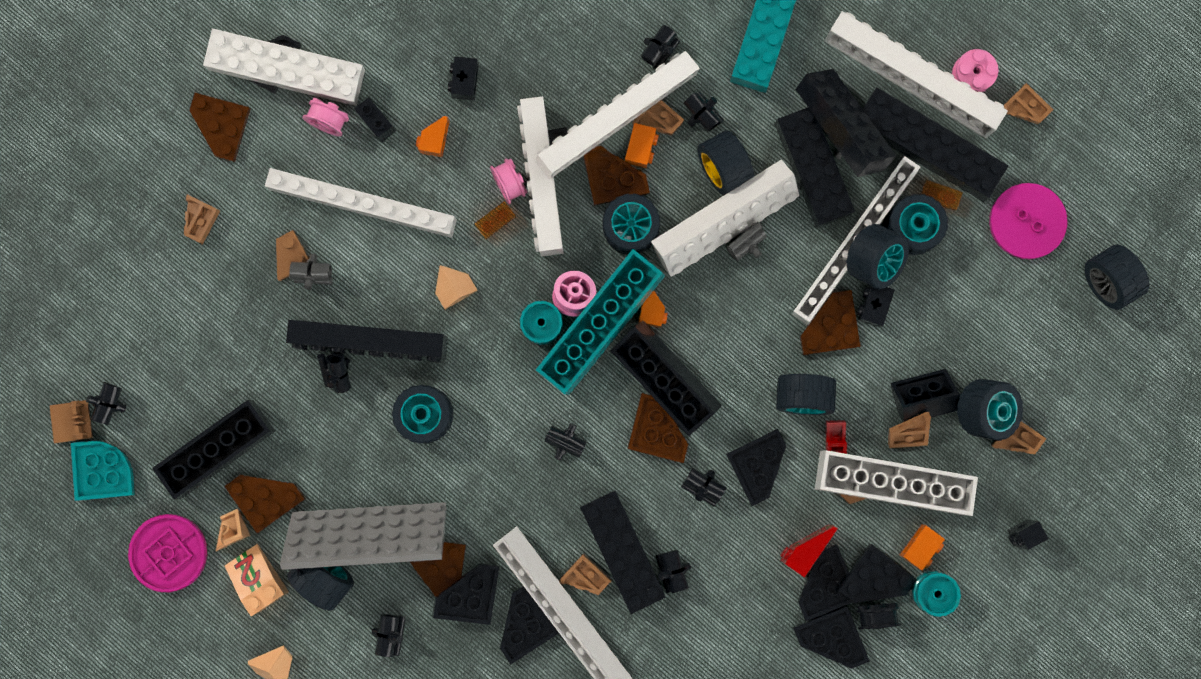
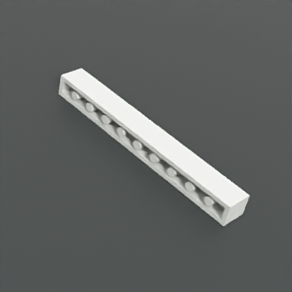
[535,51,700,180]
[792,156,920,325]
[265,168,457,238]
[493,527,632,679]

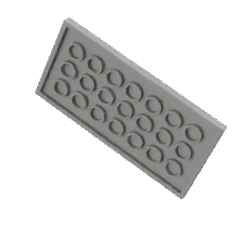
[280,502,447,570]

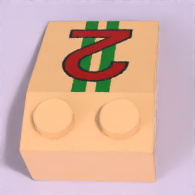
[225,544,289,616]

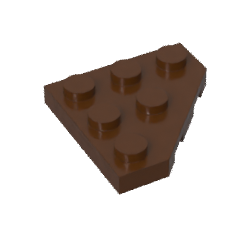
[189,93,251,162]
[583,146,650,206]
[800,290,861,355]
[628,393,688,463]
[224,475,306,533]
[410,542,466,597]

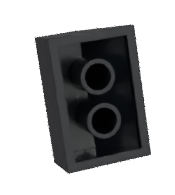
[890,369,960,422]

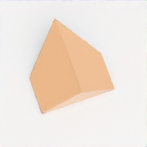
[435,265,478,310]
[215,509,250,552]
[248,646,292,679]

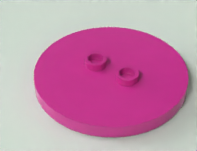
[989,183,1067,259]
[128,514,207,592]

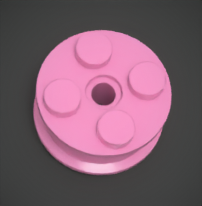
[952,49,998,92]
[302,98,349,136]
[490,159,528,204]
[552,271,596,317]

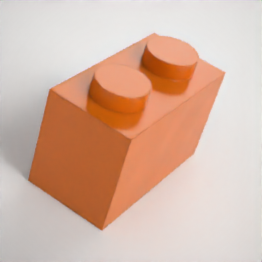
[625,123,659,169]
[900,524,945,571]

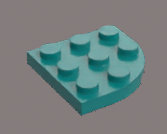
[71,441,135,501]

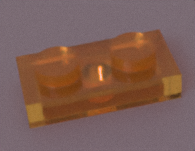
[920,180,963,211]
[474,201,516,240]

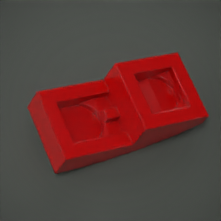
[826,420,847,454]

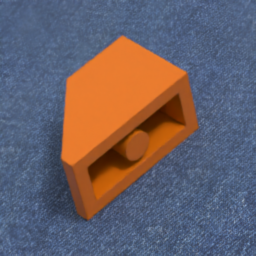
[416,116,450,157]
[638,291,668,328]

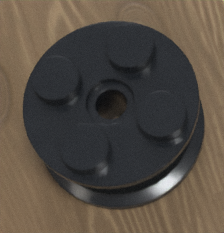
[856,603,902,630]

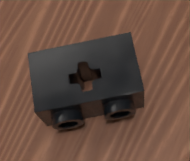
[448,57,479,100]
[354,97,396,143]
[857,285,895,328]
[1007,519,1049,550]

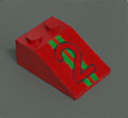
[780,524,838,578]

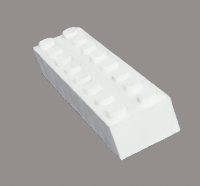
[203,28,365,106]
[517,96,564,257]
[651,159,799,277]
[815,450,978,516]

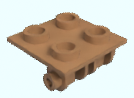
[50,400,93,444]

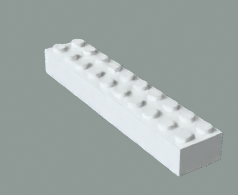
[824,11,1008,138]

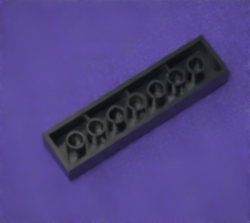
[863,87,1009,202]
[286,319,448,363]

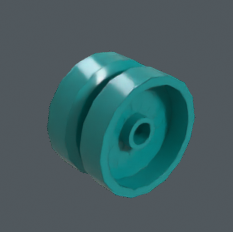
[520,301,563,345]
[912,571,961,617]

